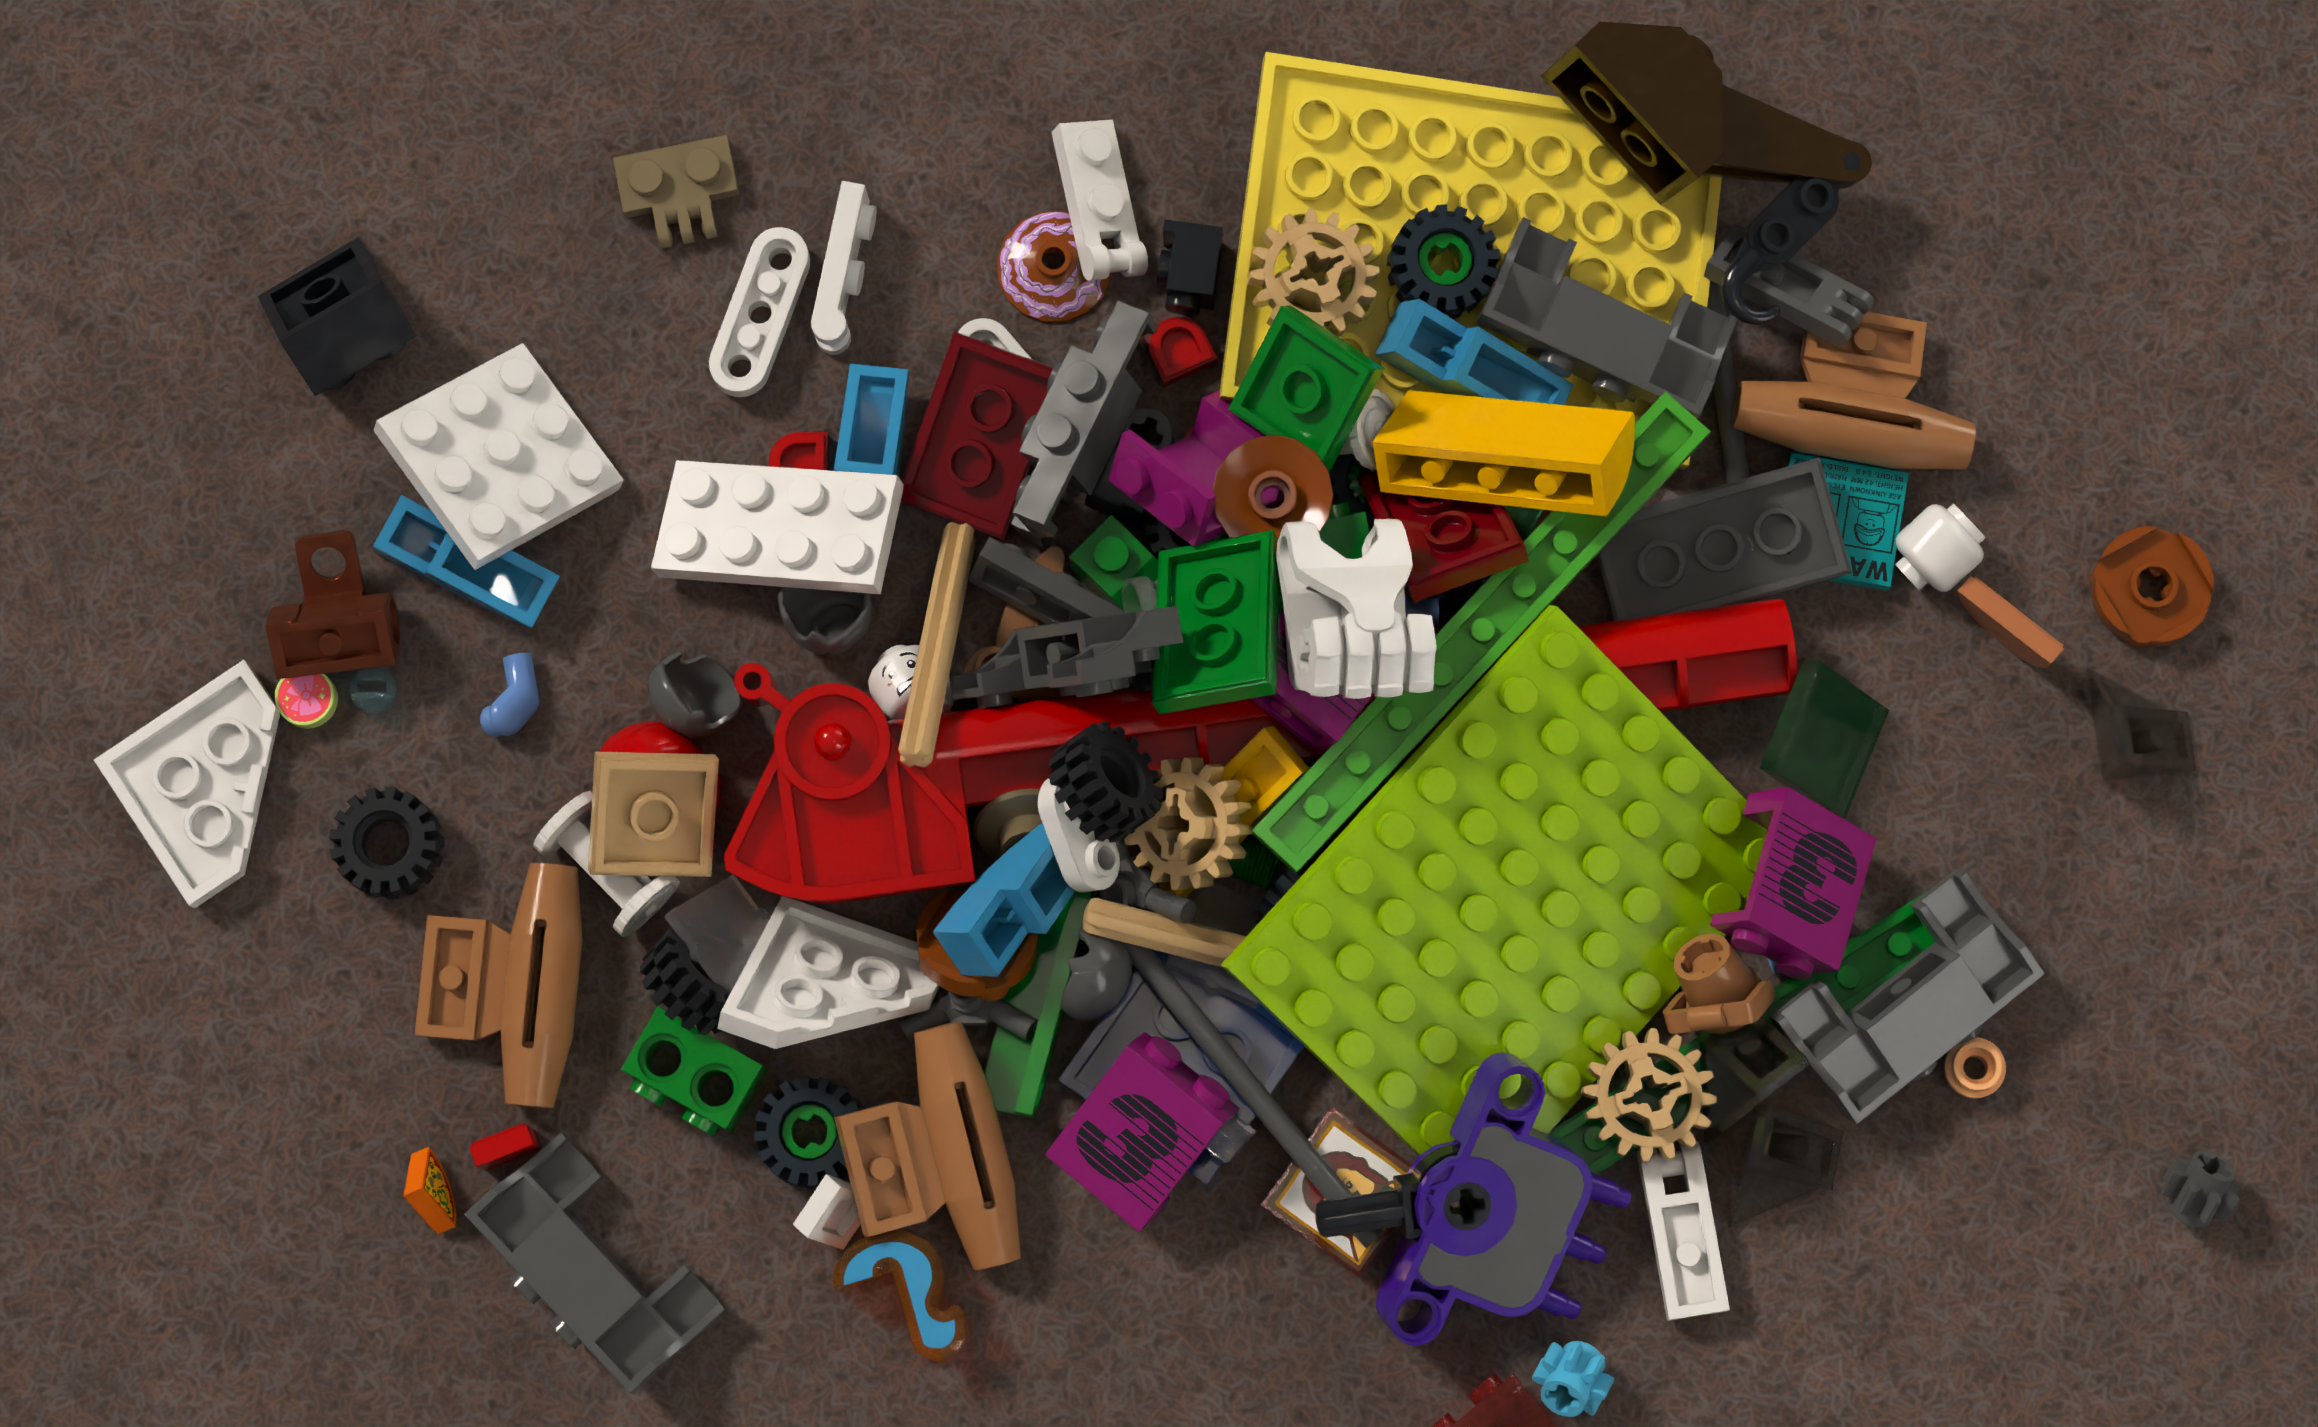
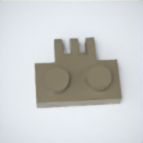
[613,135,740,249]

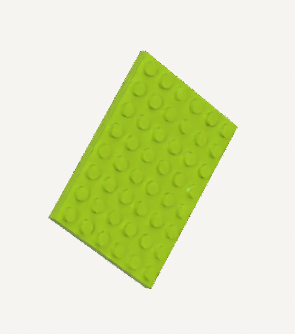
[1221,605,1768,1197]

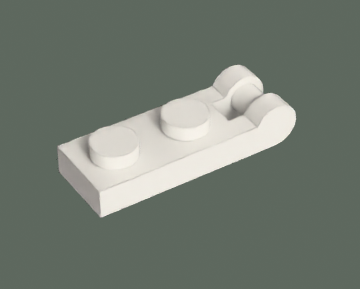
[1051,119,1148,281]
[811,181,877,355]
[1637,1141,1730,1321]

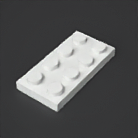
[651,460,904,594]

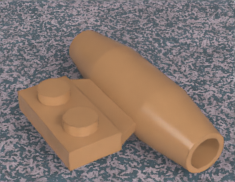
[1731,312,1976,470]
[415,863,583,1108]
[834,1021,1021,1270]

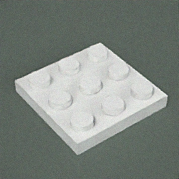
[374,343,624,570]

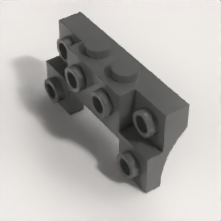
[1476,217,1738,419]
[1011,301,1158,550]
[949,606,1183,708]
[1769,868,2045,1124]
[464,1132,727,1395]

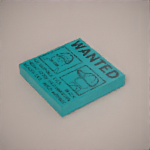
[1787,452,1909,591]

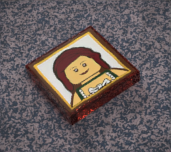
[1260,1107,1412,1278]

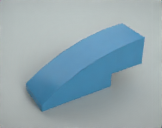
[1374,299,1574,405]
[834,363,909,559]
[373,495,560,629]
[933,823,1075,977]

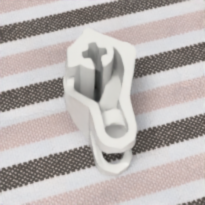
[1276,519,1437,699]

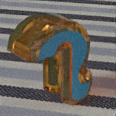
[833,1231,969,1362]

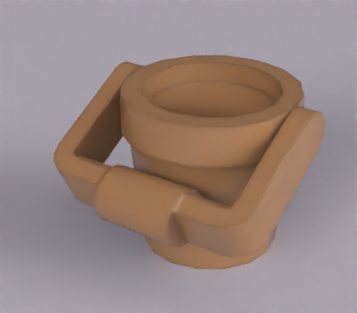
[1663,934,1775,1034]

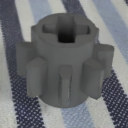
[2161,1151,2242,1227]

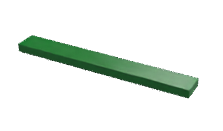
[1549,891,1934,1175]

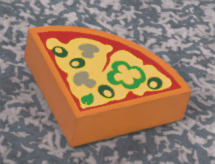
[403,1146,456,1234]

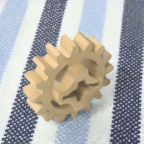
[1247,209,1379,337]
[1124,757,1253,890]
[1581,1028,1717,1163]

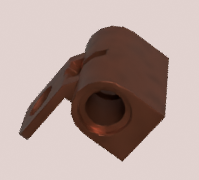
[265,530,401,679]

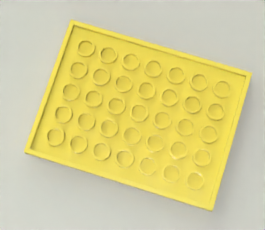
[1219,52,1722,469]

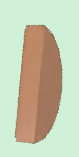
[1957,576,2065,668]

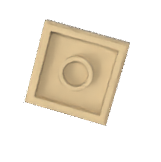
[588,752,719,877]

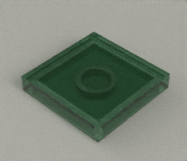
[1759,658,1889,819]

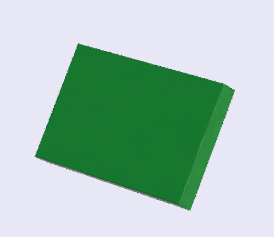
[1152,530,1279,714]

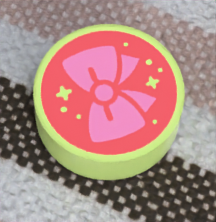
[275,674,338,729]

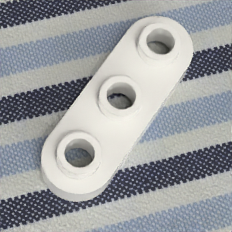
[709,227,810,397]

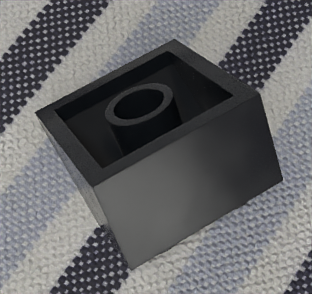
[258,237,417,396]

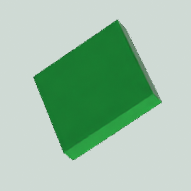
[1228,305,1384,471]

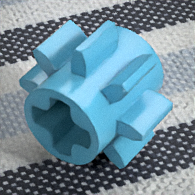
[1532,1341,1614,1417]

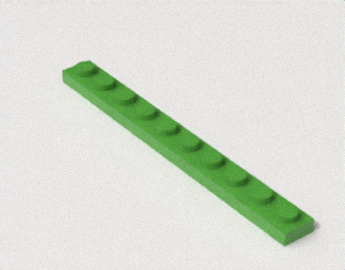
[1252,391,1711,875]

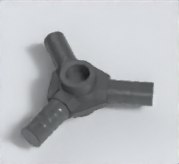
[1100,837,1196,924]
[899,987,1038,1043]

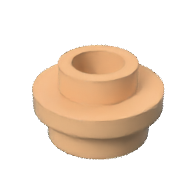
[1944,1037,2006,1099]

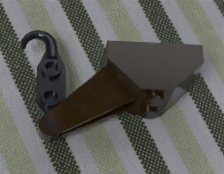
[1541,22,1872,325]

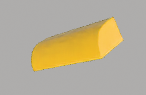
[1372,390,1635,516]

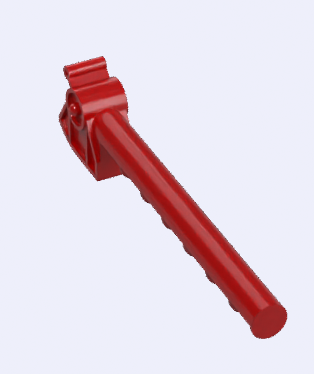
[724,598,1798,903]

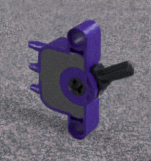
[1315,1052,1631,1346]

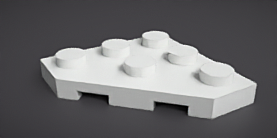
[94,660,280,909]
[717,896,940,1049]

